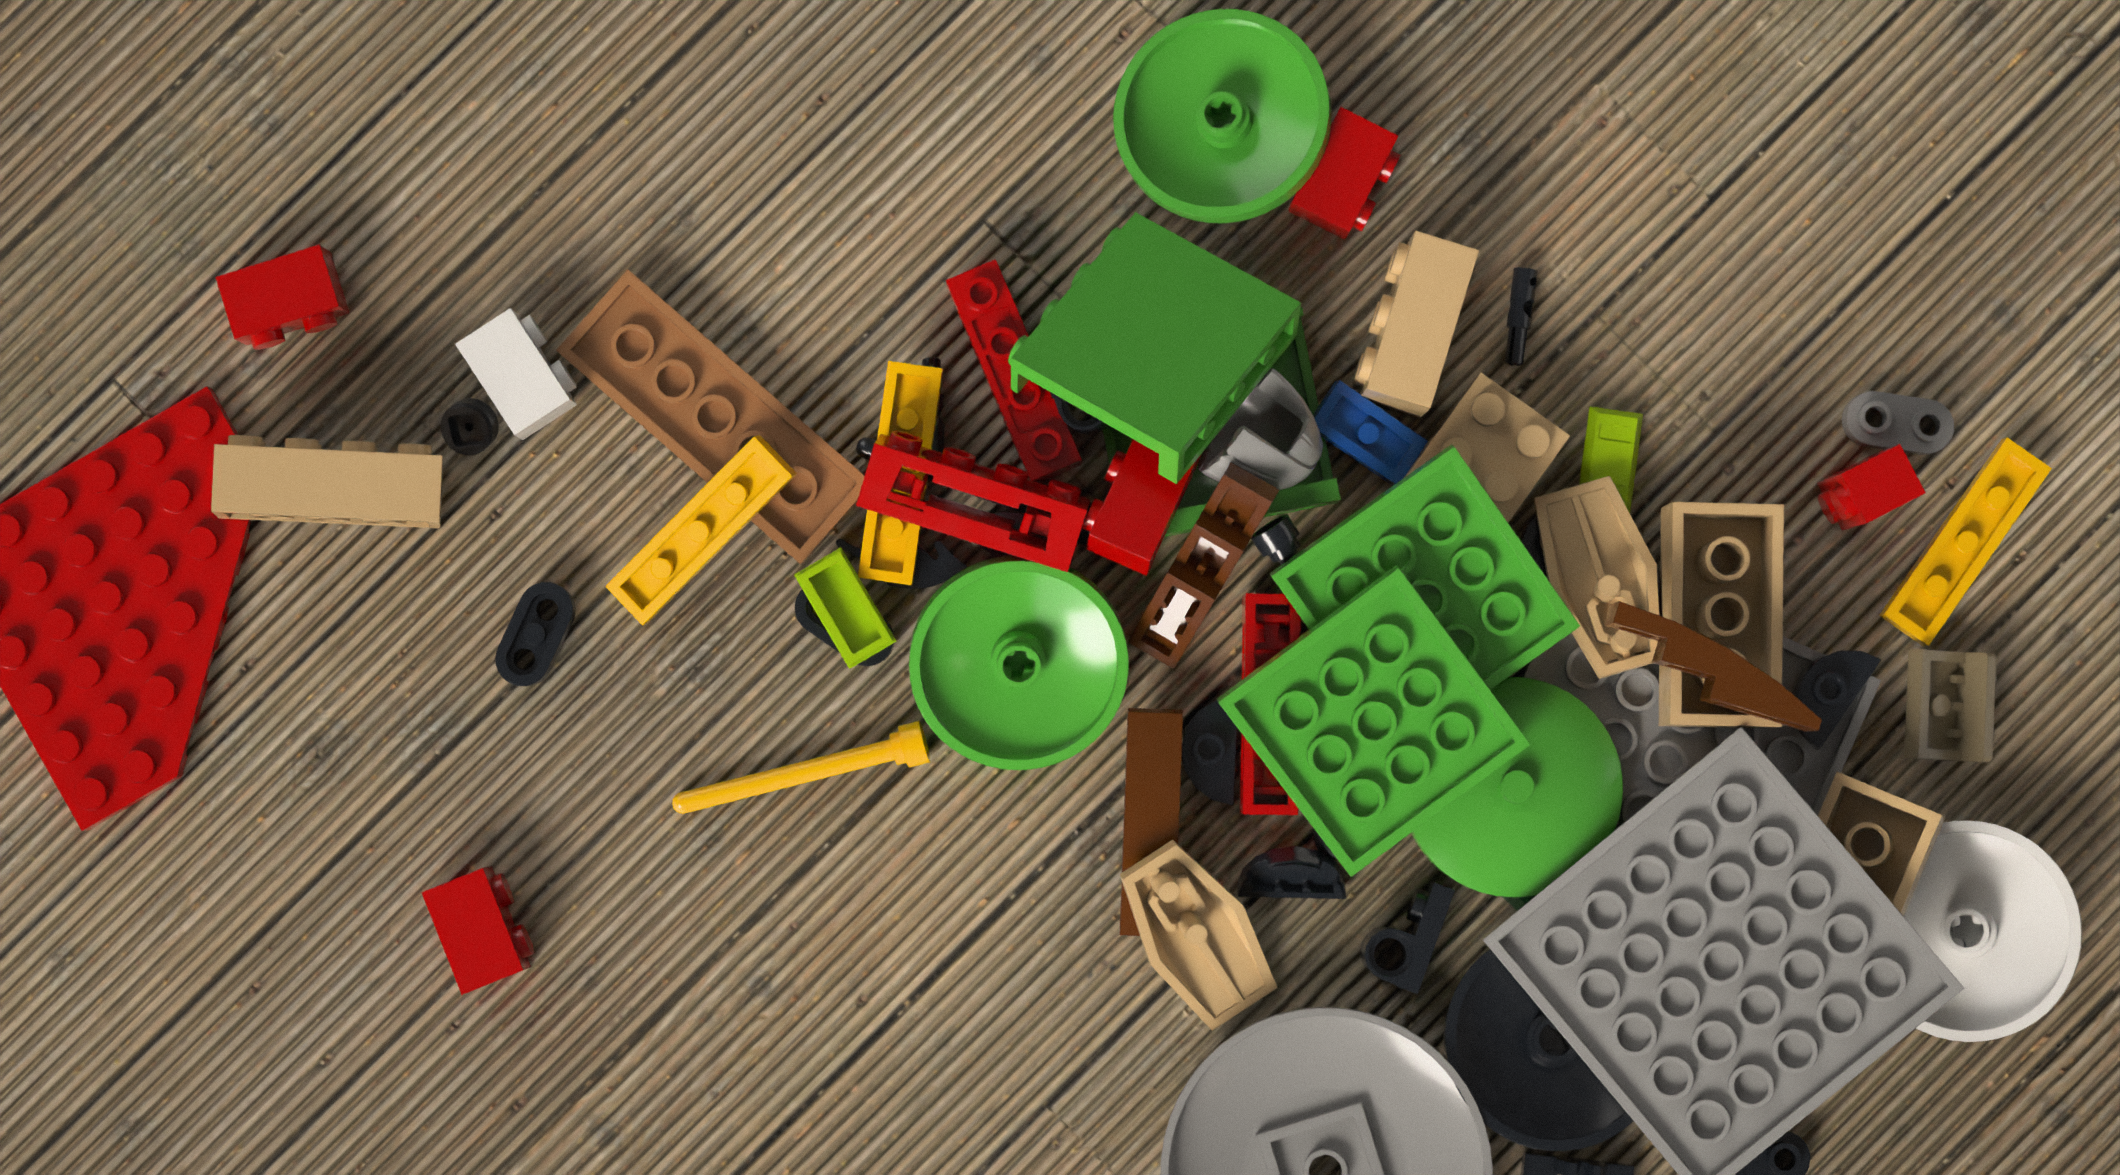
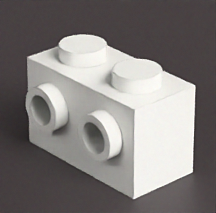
[455,308,577,440]

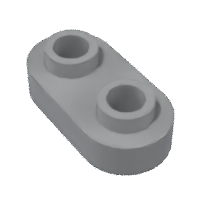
[1842,391,1954,455]

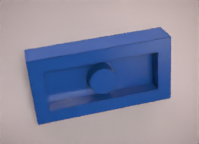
[1313,380,1428,486]

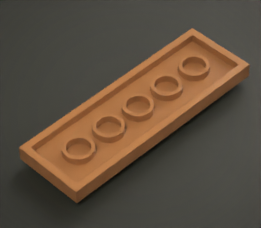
[556,269,864,565]

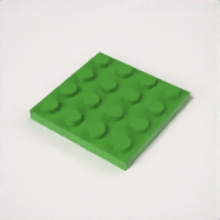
[1269,444,1580,690]
[1217,565,1531,877]

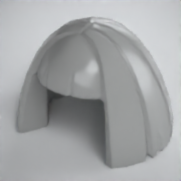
[1198,368,1323,490]

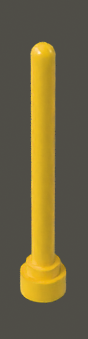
[672,720,930,814]

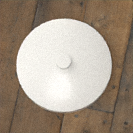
[1904,820,2082,1042]

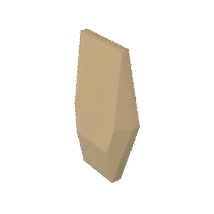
[1534,476,1659,679]
[1120,840,1278,1031]

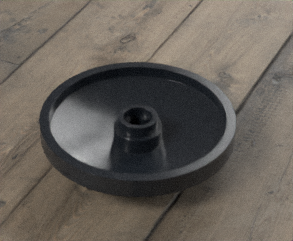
[1444,949,1633,1151]

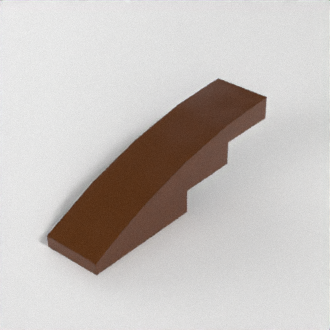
[1127,462,1279,669]
[1604,601,1822,732]
[1120,708,1183,936]

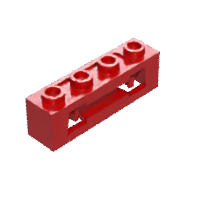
[945,259,1082,483]
[856,430,1090,572]
[1240,593,1301,815]

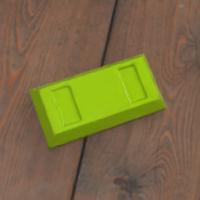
[1579,406,1643,513]
[794,547,897,669]

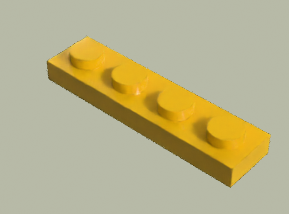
[858,361,944,585]
[605,434,797,625]
[1879,437,2052,647]

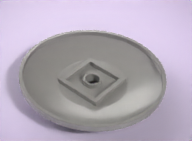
[1161,1007,1493,1175]

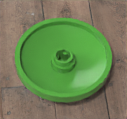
[1113,9,1332,224]
[909,555,1129,770]
[1412,677,1623,897]

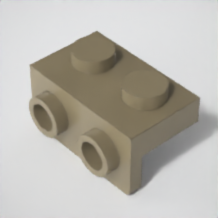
[1904,649,1997,762]

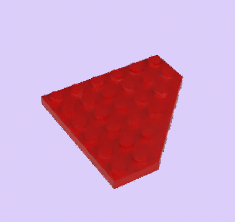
[0,386,251,831]

